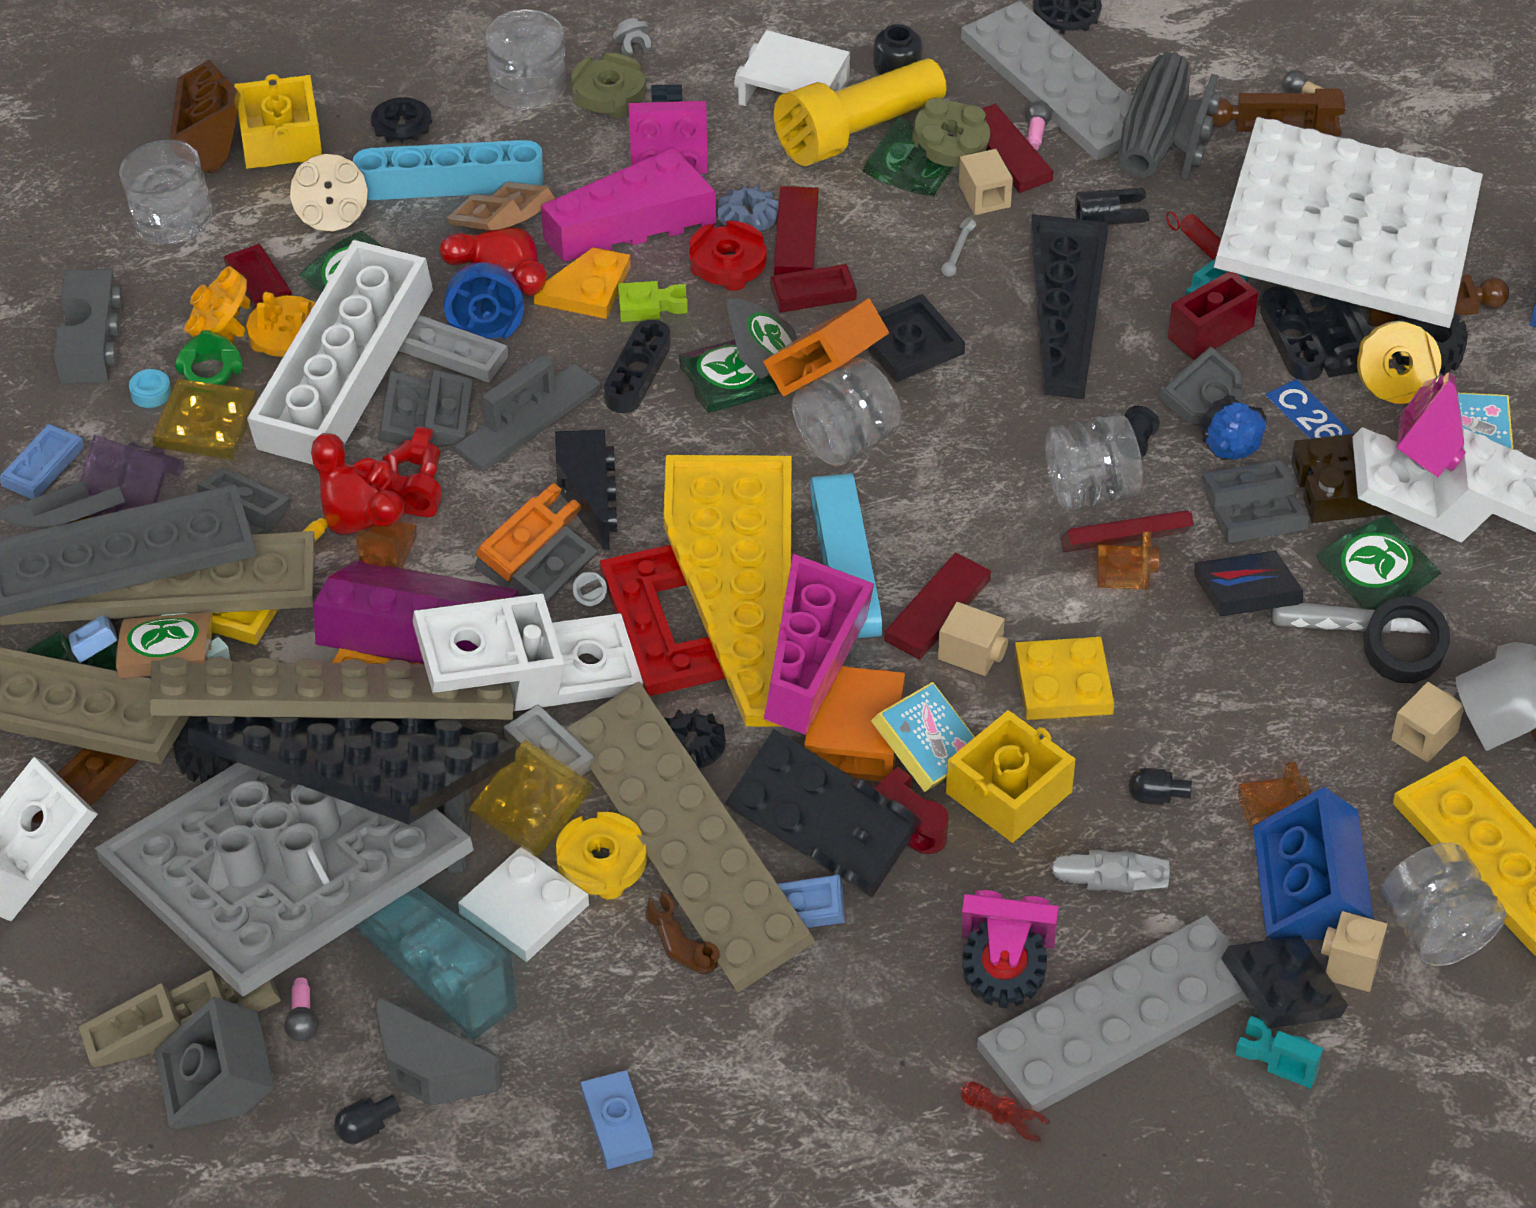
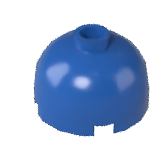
[443,262,524,339]

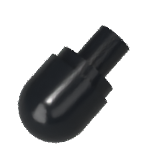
[1129,768,1192,805]
[334,1094,401,1144]

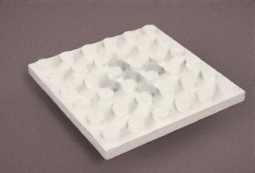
[1214,117,1483,328]

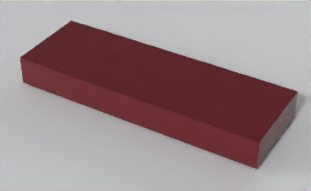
[982,103,1054,193]
[774,186,819,276]
[1060,510,1194,553]
[884,552,991,660]

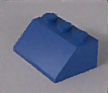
[1253,787,1374,940]

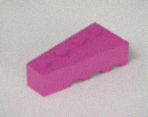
[541,147,716,262]
[764,554,874,735]

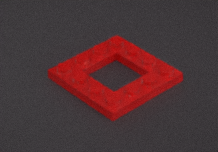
[600,544,726,696]

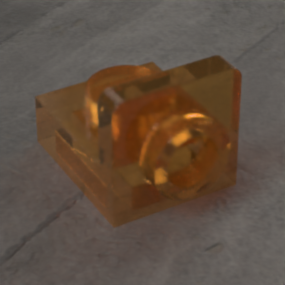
[356,521,417,568]
[1097,531,1159,590]
[1238,761,1311,830]

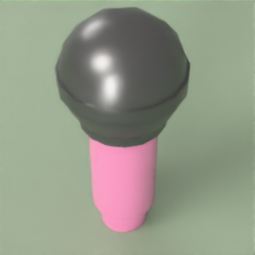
[1026,101,1052,150]
[284,978,318,1042]

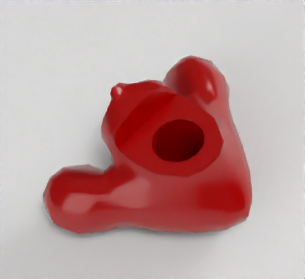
[439,227,547,296]
[311,433,405,535]

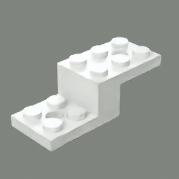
[1352,427,1536,543]
[413,594,643,711]
[0,757,97,921]

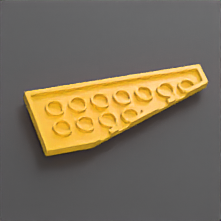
[664,455,792,727]

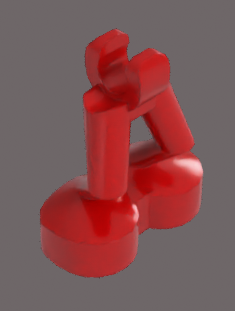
[382,427,442,518]

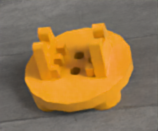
[184,266,251,343]
[246,292,315,357]

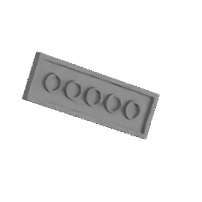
[961,1,1132,161]
[977,915,1247,1116]

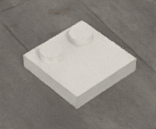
[458,847,589,962]

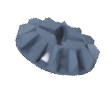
[717,185,779,232]

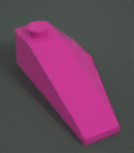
[1397,372,1466,477]

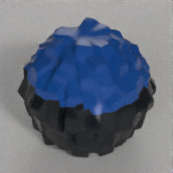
[1200,395,1267,460]

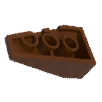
[169,60,240,177]

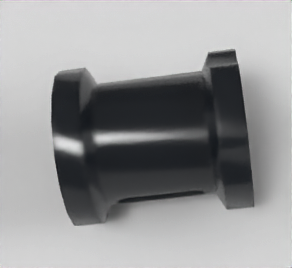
[1112,406,1160,460]

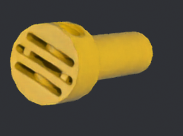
[774,58,947,167]

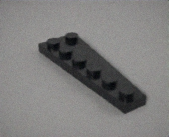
[1031,214,1109,399]

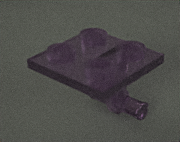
[79,435,184,517]

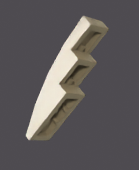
[78,970,281,1068]

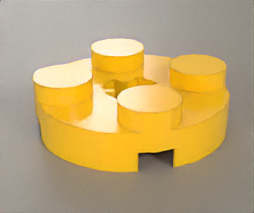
[1357,321,1441,404]
[556,812,647,900]

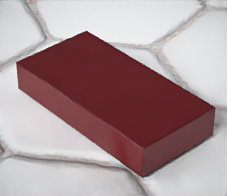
[224,243,292,310]
[770,264,857,313]

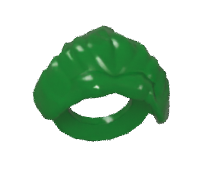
[175,330,243,390]

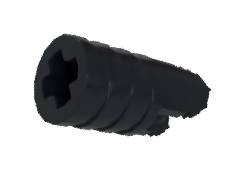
[1075,188,1149,225]

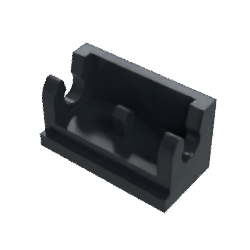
[1307,295,1371,378]

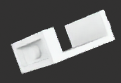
[734,30,850,106]

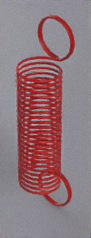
[1166,211,1221,260]

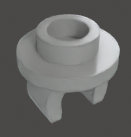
[613,18,651,57]

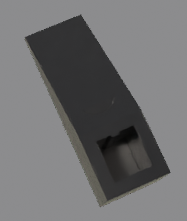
[555,429,617,550]

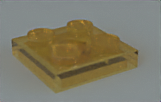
[152,379,257,460]
[469,740,594,858]

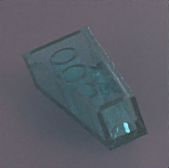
[354,886,516,1040]

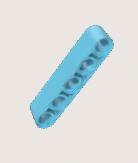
[353,140,544,200]
[810,473,882,639]

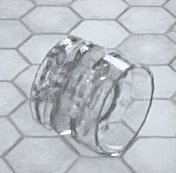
[485,9,567,110]
[119,140,214,244]
[792,357,902,467]
[1045,412,1143,512]
[1380,842,1506,967]

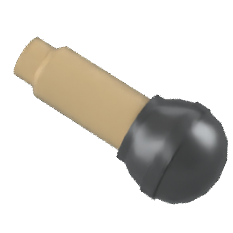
[1282,70,1324,93]

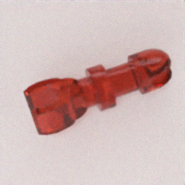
[960,1081,1050,1142]

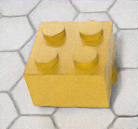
[234,74,322,169]
[946,710,1076,843]

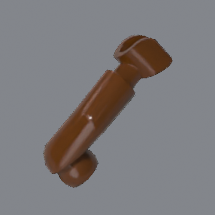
[645,892,720,975]

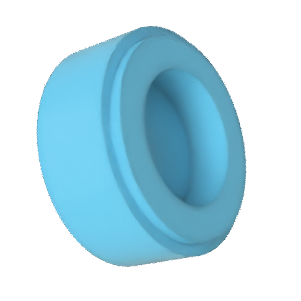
[129,369,171,408]

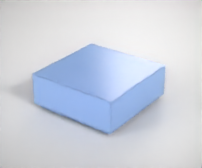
[68,615,118,663]

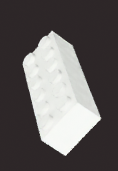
[247,240,433,465]

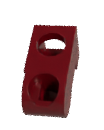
[874,767,949,854]

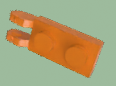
[476,483,582,581]

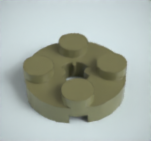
[571,53,646,118]
[912,98,990,167]

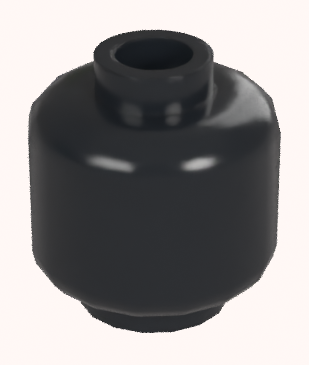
[873,24,922,75]

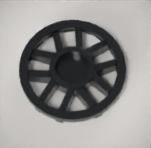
[1033,0,1102,34]

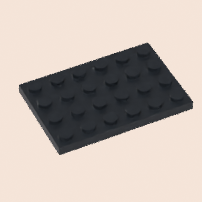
[188,716,516,825]

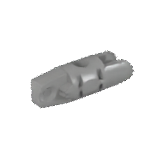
[1050,849,1170,893]

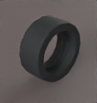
[1364,596,1450,683]

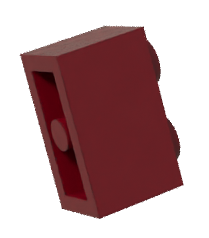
[1168,272,1259,360]

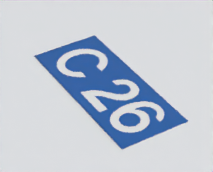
[1265,379,1353,439]

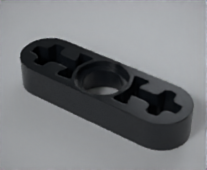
[1260,286,1326,381]
[604,319,670,413]

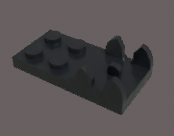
[724,729,922,898]

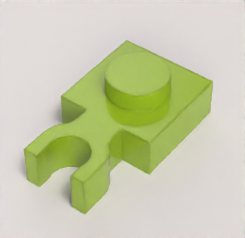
[618,281,688,322]

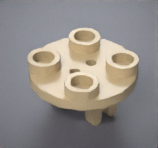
[290,154,368,232]

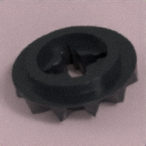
[371,97,432,144]
[664,708,726,769]

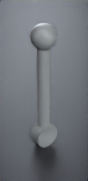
[941,217,976,277]

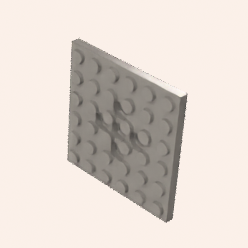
[95,762,474,997]

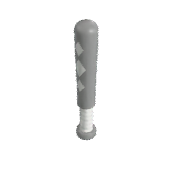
[1272,602,1446,634]

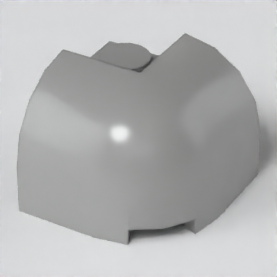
[1456,642,1536,751]

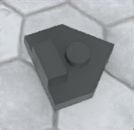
[1157,346,1243,424]

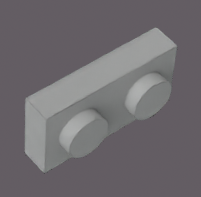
[504,704,594,790]

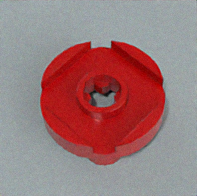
[689,221,767,291]

